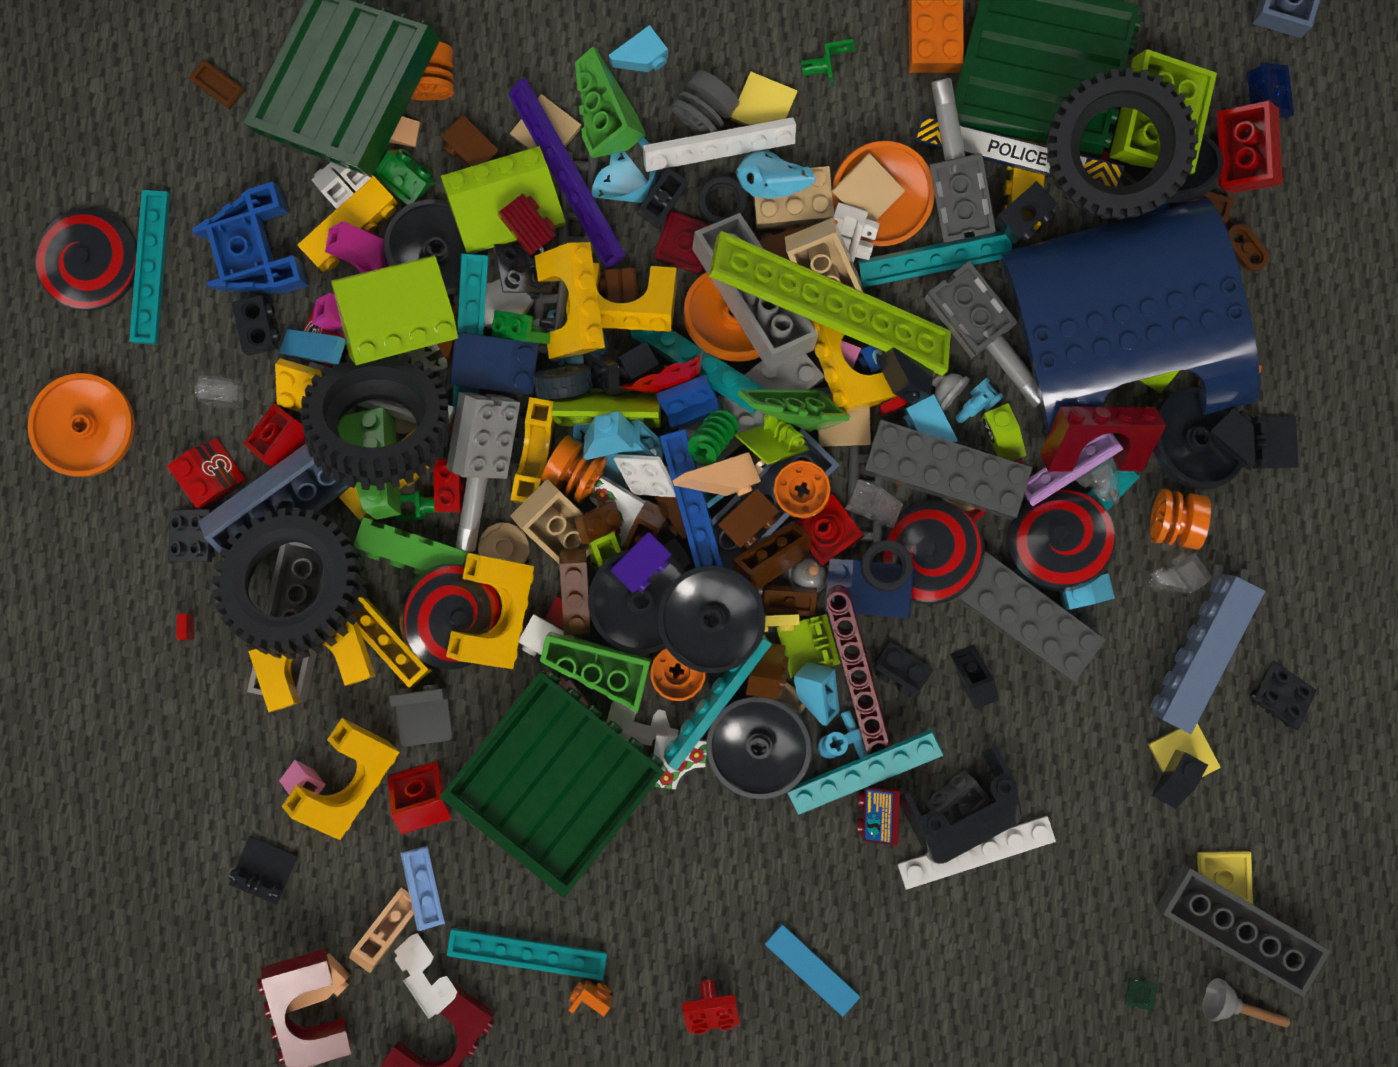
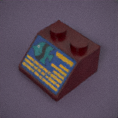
[857,786,900,846]

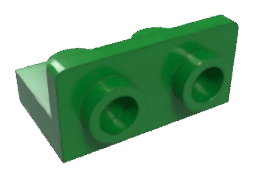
[373,149,437,205]
[492,310,550,344]

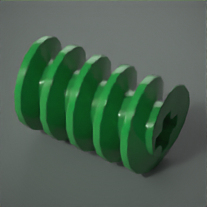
[688,409,739,466]

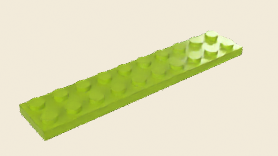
[709,231,951,376]

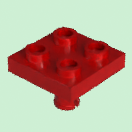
[796,494,865,567]
[682,980,740,1034]

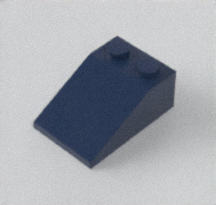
[450,332,538,395]
[825,559,915,618]

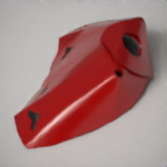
[620,353,703,394]

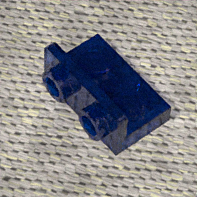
[1247,63,1294,118]

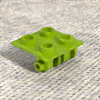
[735,413,809,465]
[777,614,840,678]

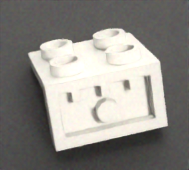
[614,454,676,497]

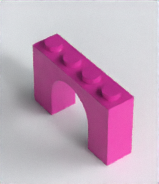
[312,221,388,336]

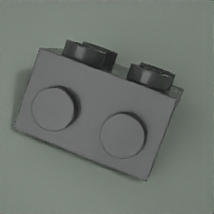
[389,684,453,747]

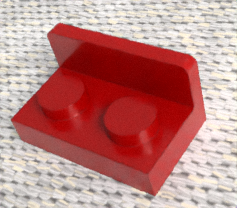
[434,460,467,514]

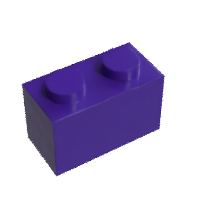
[609,532,672,593]

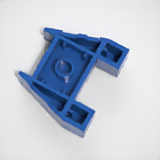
[192,182,309,293]

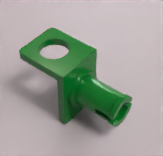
[801,39,856,84]
[396,491,435,521]

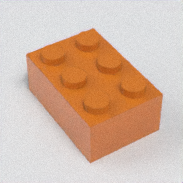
[908,0,964,73]

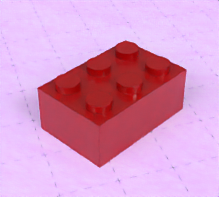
[1217,101,1283,193]

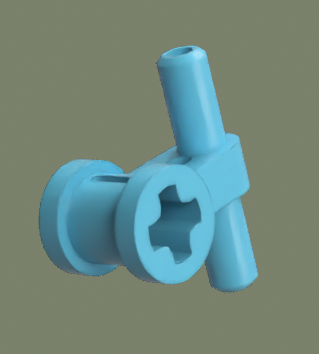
[956,377,1004,423]
[817,710,867,759]

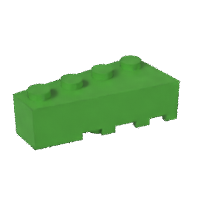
[354,517,468,575]

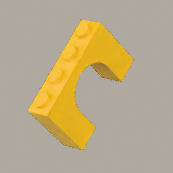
[535,242,605,359]
[566,263,677,332]
[809,319,898,413]
[446,553,534,669]
[248,616,376,712]
[282,718,400,840]

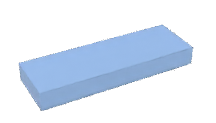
[400,846,445,931]

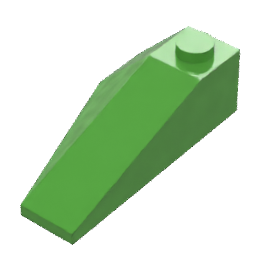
[575,47,646,158]
[738,389,850,432]

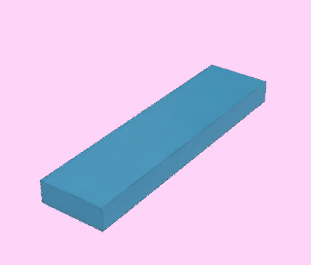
[279,329,346,365]
[765,924,860,1017]

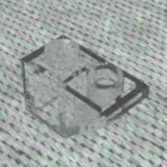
[195,375,244,408]
[1076,457,1119,505]
[845,479,903,528]
[1146,552,1213,594]

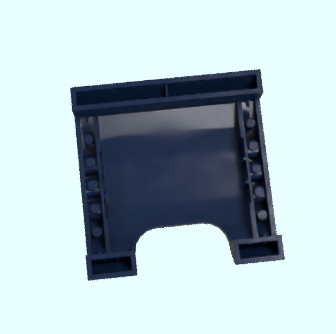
[1000,198,1260,438]

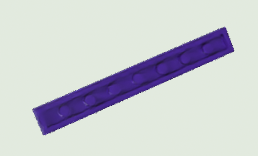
[508,78,626,270]

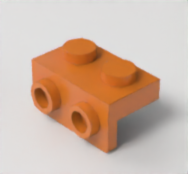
[568,979,613,1017]

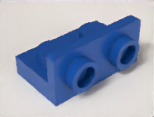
[656,375,720,430]

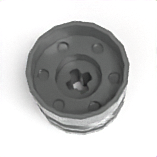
[671,70,740,135]

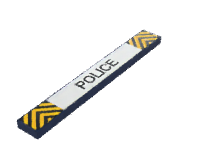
[915,116,1125,187]

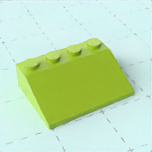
[1109,49,1217,174]
[441,146,566,254]
[331,255,458,365]
[551,388,661,428]

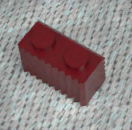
[497,193,556,256]

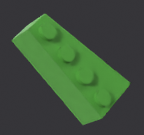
[338,407,401,520]
[540,632,652,713]

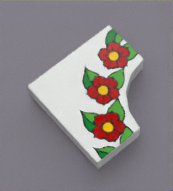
[589,475,646,546]
[653,733,707,789]

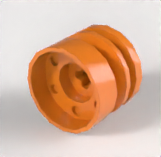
[411,42,454,101]
[541,435,608,504]
[774,461,830,518]
[1150,489,1211,550]
[649,648,705,701]

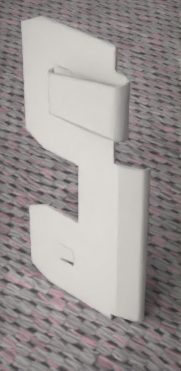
[607,701,679,746]
[394,933,457,1019]

